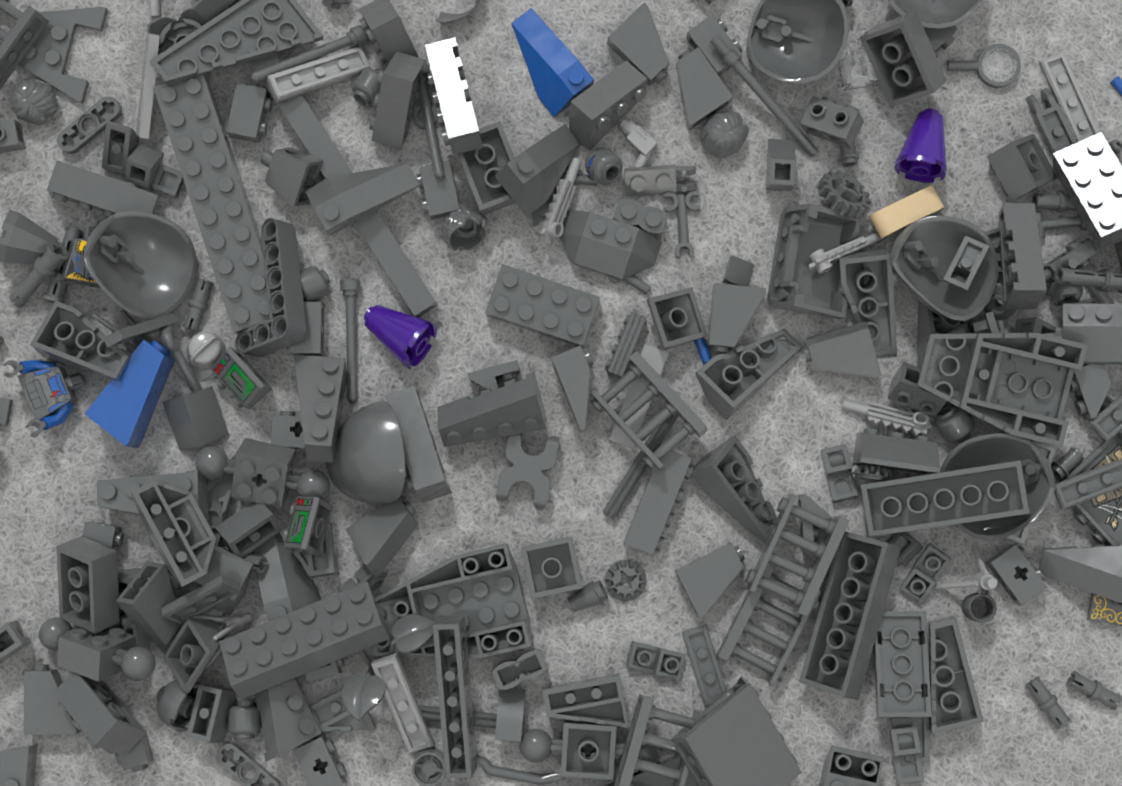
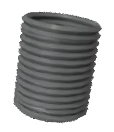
[962,593,997,623]

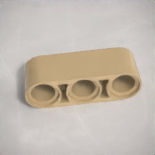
[869,185,945,239]

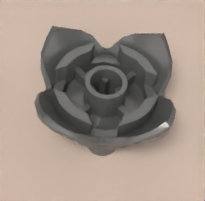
[147,8,207,55]

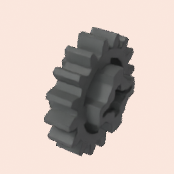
[817,170,871,219]

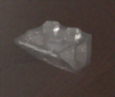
[838,30,881,91]

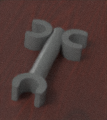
[663,191,700,258]

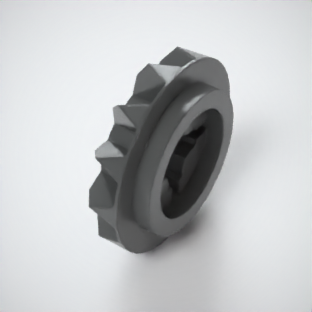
[850,465,892,481]
[605,560,647,601]

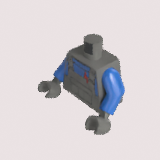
[3,360,86,438]

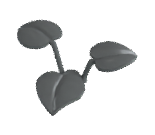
[342,614,434,721]

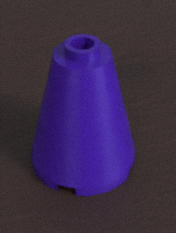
[894,108,947,183]
[364,305,437,369]

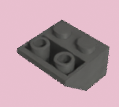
[819,745,884,786]

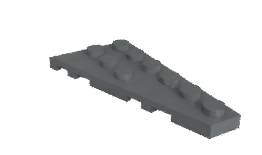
[150,0,324,85]

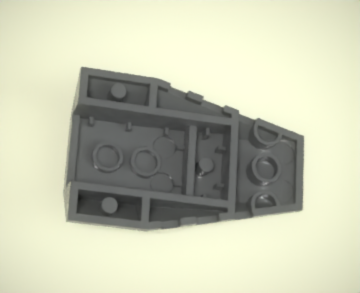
[917,333,1088,447]

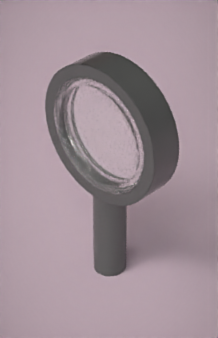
[947,44,1021,88]

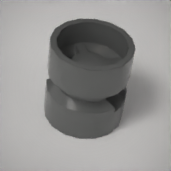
[412,748,445,786]

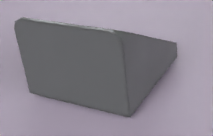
[722,255,754,286]
[886,532,923,567]

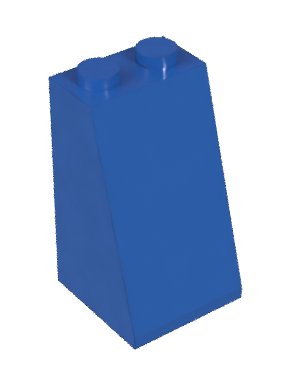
[85,340,175,448]

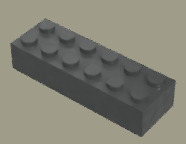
[861,460,1030,537]
[799,532,901,700]
[219,581,390,699]

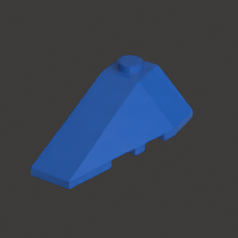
[512,8,594,117]

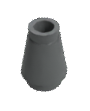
[568,580,608,612]

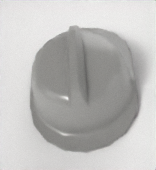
[180,328,231,382]

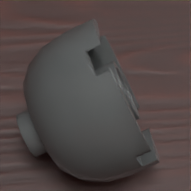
[157,679,203,733]

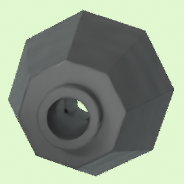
[0,210,58,264]

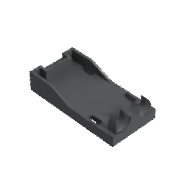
[873,611,932,719]

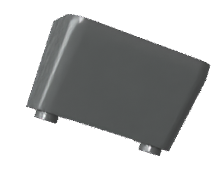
[767,204,861,319]

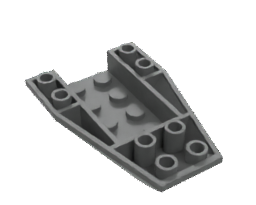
[372,543,531,658]

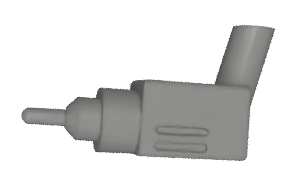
[619,119,657,168]

